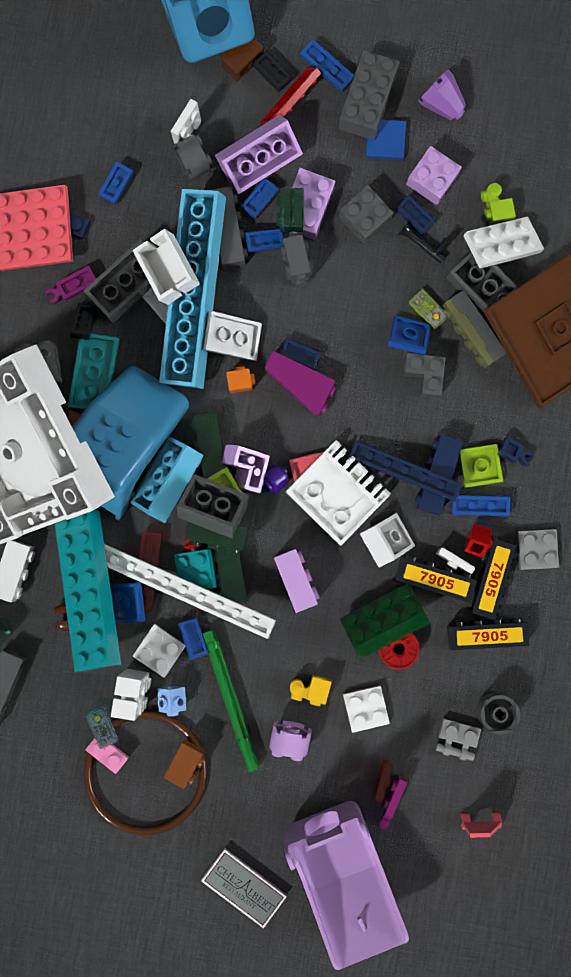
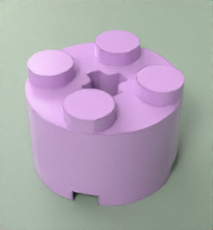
[269,721,312,761]

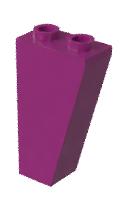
[265,351,336,417]

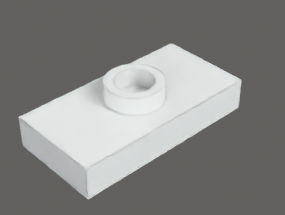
[436,548,475,574]

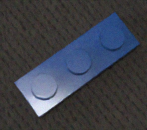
[300,39,355,92]
[451,495,510,516]

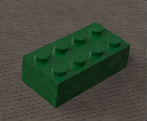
[340,583,430,659]

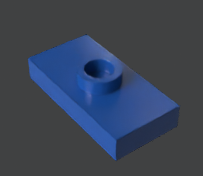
[241,178,280,220]
[244,228,283,253]
[178,617,209,660]

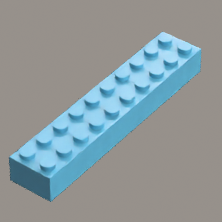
[159,189,226,389]

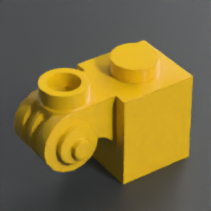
[290,674,332,706]

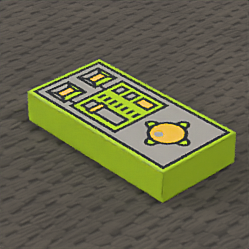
[409,289,448,330]

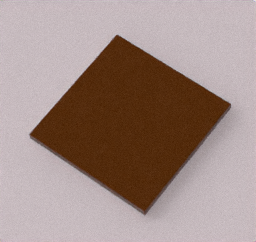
[483,252,571,408]

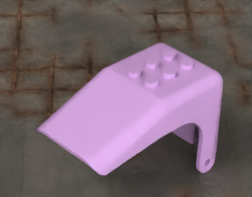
[284,801,409,970]

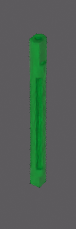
[203,629,259,772]

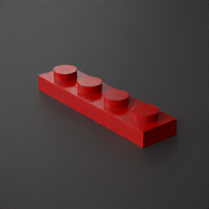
[260,67,321,126]

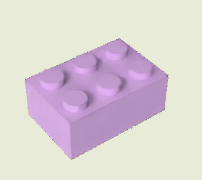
[280,168,336,240]
[274,549,320,613]

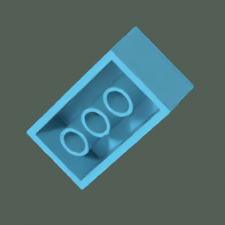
[130,436,204,523]

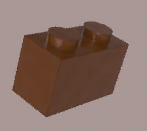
[221,38,264,82]

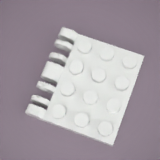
[286,440,391,546]

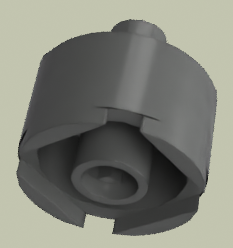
[172,135,212,181]
[477,691,520,735]

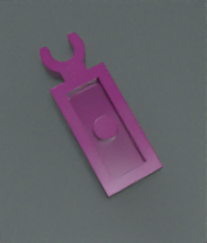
[45,265,96,305]
[378,775,407,830]

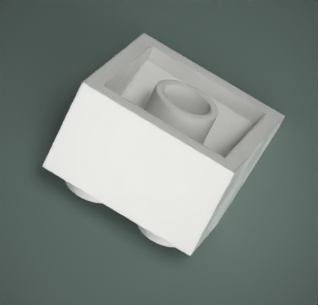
[360,513,415,567]

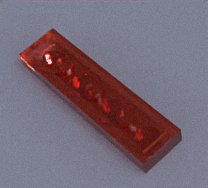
[136,531,163,610]

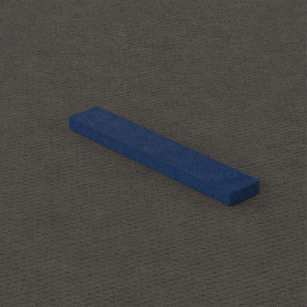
[349,440,463,502]

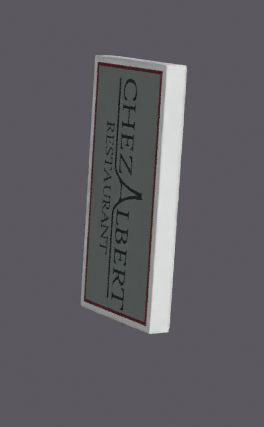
[201,848,287,928]

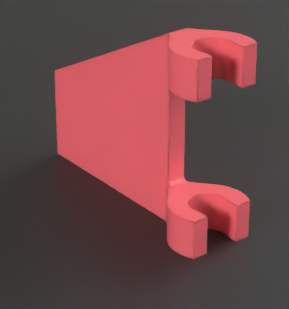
[461,812,502,838]

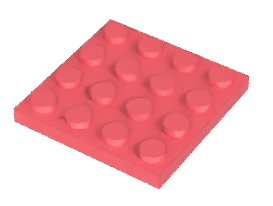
[0,185,73,271]

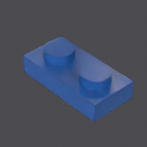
[98,161,134,205]

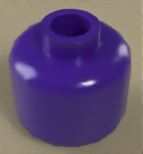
[262,465,289,493]

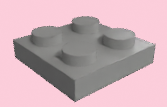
[517,529,559,570]

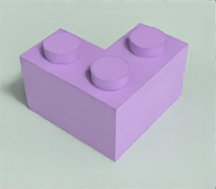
[221,445,270,493]

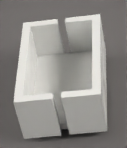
[132,229,200,305]
[111,669,151,721]

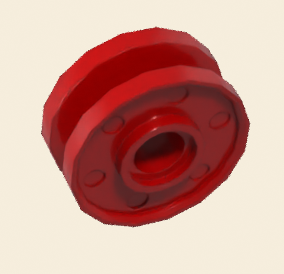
[378,633,419,670]

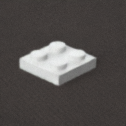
[171,99,201,144]
[133,624,185,678]
[343,685,390,733]

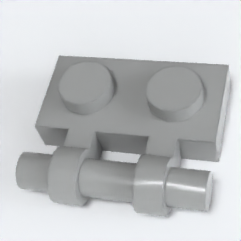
[435,718,481,761]

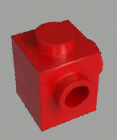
[464,523,493,558]

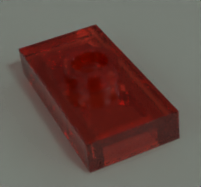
[373,759,392,803]

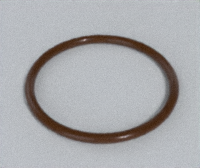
[84,710,207,835]

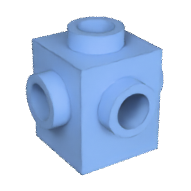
[158,686,186,716]

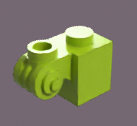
[481,183,516,226]

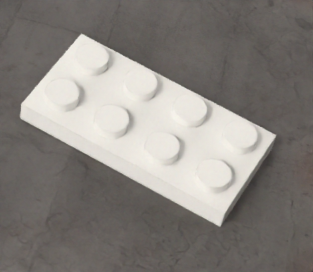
[463,217,544,269]

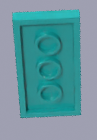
[68,334,119,410]

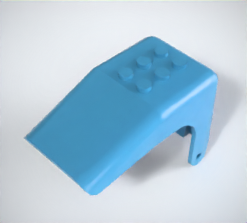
[161,0,255,63]
[72,366,189,521]

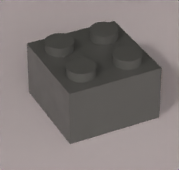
[339,185,394,245]

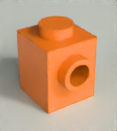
[226,366,255,393]

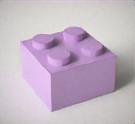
[406,146,462,205]

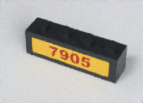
[469,539,517,620]
[394,555,477,603]
[447,618,529,650]

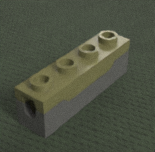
[442,290,507,369]

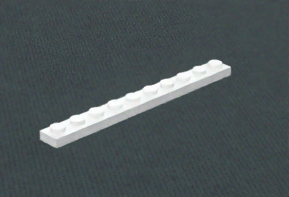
[104,544,276,639]

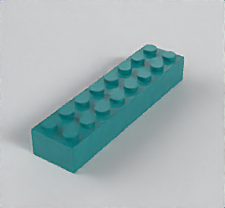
[55,510,121,672]

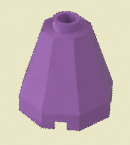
[418,69,466,120]

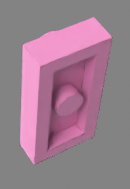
[86,735,129,774]

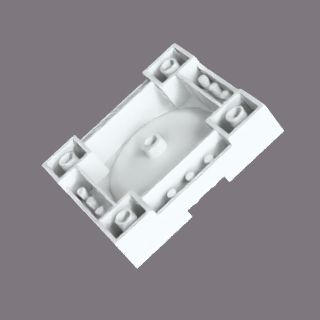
[0,345,115,544]

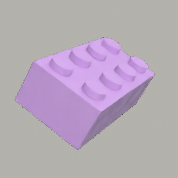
[215,115,303,194]

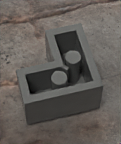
[403,353,446,399]

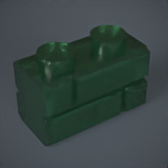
[276,188,304,232]

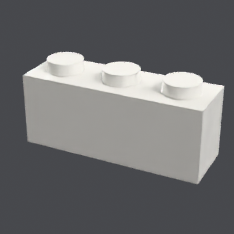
[0,540,35,602]

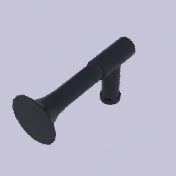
[397,220,451,264]

